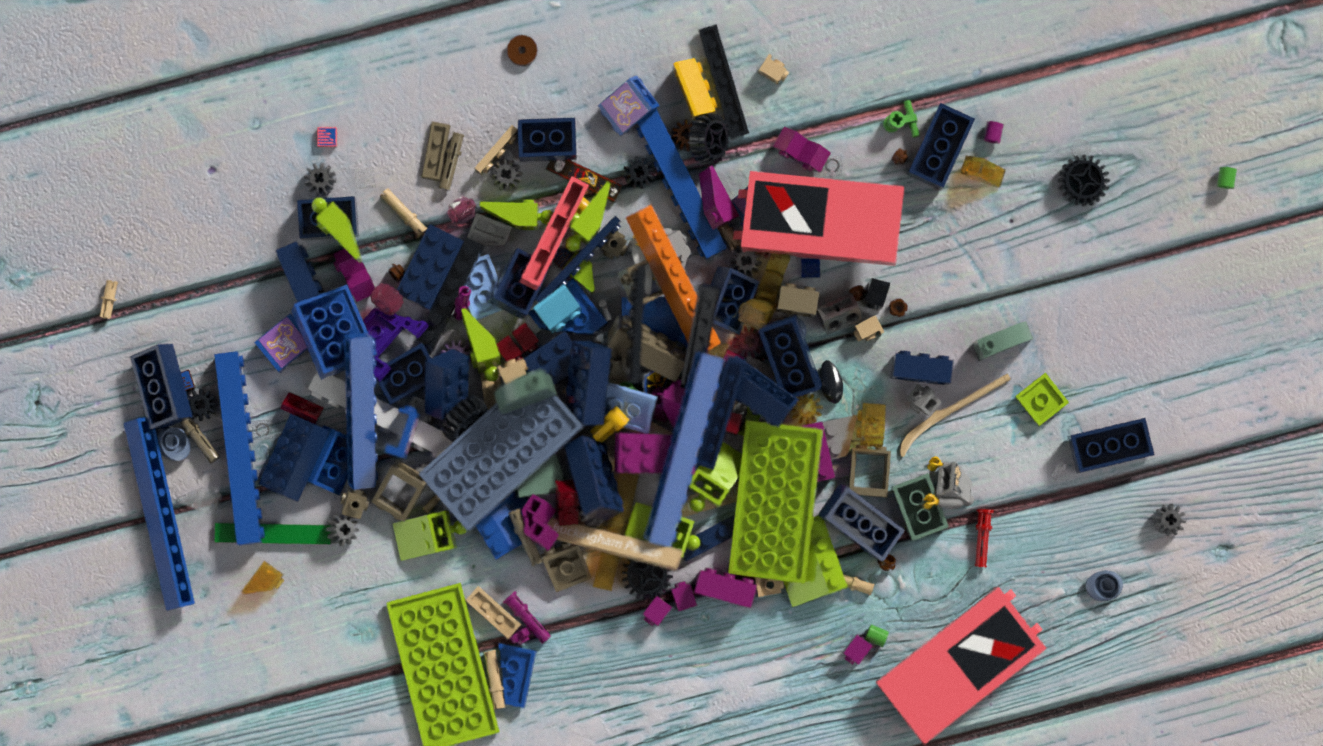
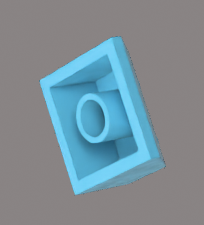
[534,285,582,333]

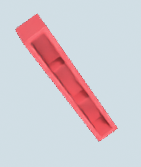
[520,177,589,291]

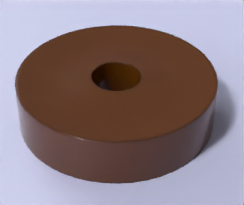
[507,35,538,66]

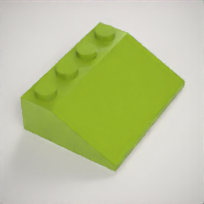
[783,516,848,608]

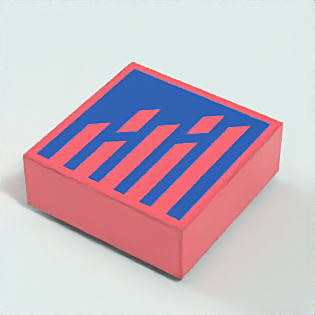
[317,127,337,147]

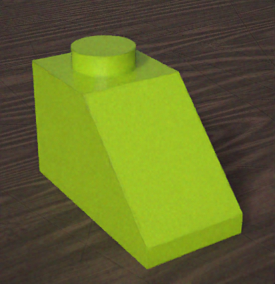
[562,251,595,294]

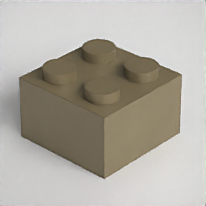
[776,283,819,318]

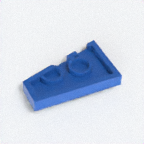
[498,643,537,708]

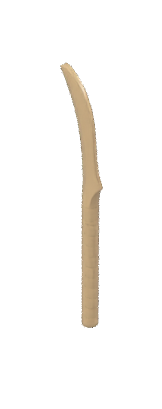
[900,374,1011,457]

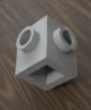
[906,384,941,417]

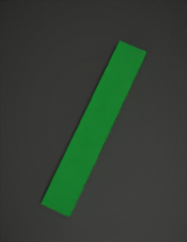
[215,523,331,545]

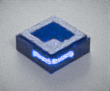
[801,259,820,278]

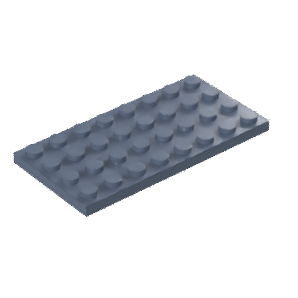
[419,370,584,532]

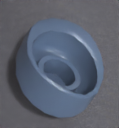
[157,426,191,461]
[1086,570,1123,601]

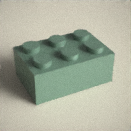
[890,473,949,541]

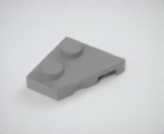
[467,213,512,247]
[823,415,857,460]

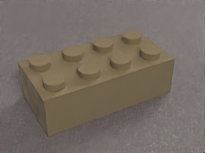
[607,314,687,382]

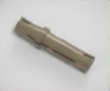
[438,132,464,191]
[180,418,220,464]
[508,508,543,566]

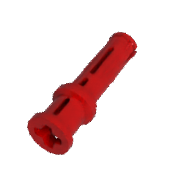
[975,509,994,567]

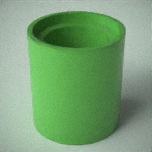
[1217,167,1237,189]
[865,624,889,647]

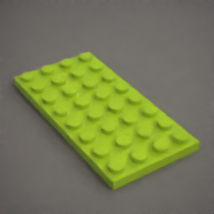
[728,420,823,584]
[386,583,500,746]

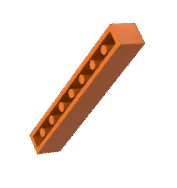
[625,205,721,350]

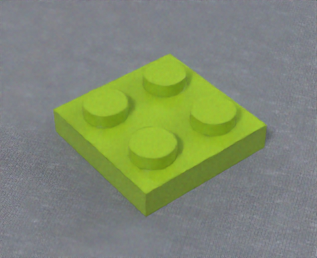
[1015,372,1069,427]

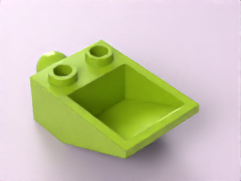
[565,182,610,251]
[312,198,363,263]
[480,200,553,231]
[461,308,501,381]
[688,442,742,512]
[624,502,700,558]
[392,510,468,561]

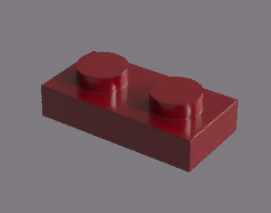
[280,392,324,424]

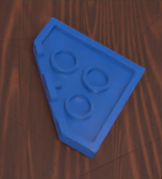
[528,278,608,335]

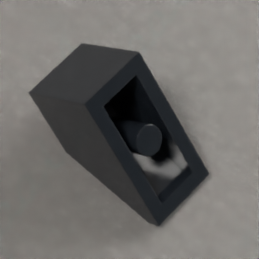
[863,278,890,310]

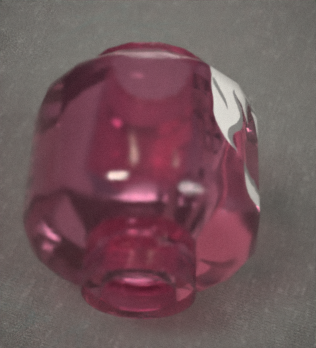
[447,196,477,224]

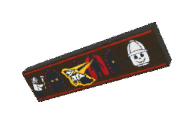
[546,160,623,203]

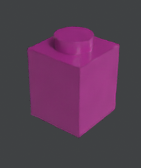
[672,581,697,611]
[643,596,672,627]
[842,634,872,665]

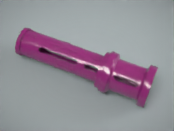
[503,591,551,644]

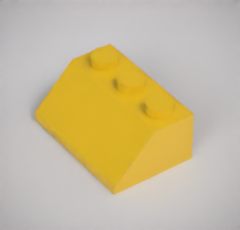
[673,58,718,121]

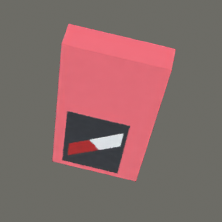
[733,171,904,266]
[875,587,1047,744]

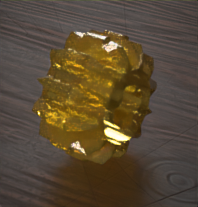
[791,393,823,425]

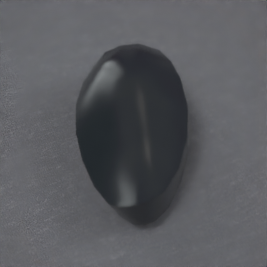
[820,360,843,404]

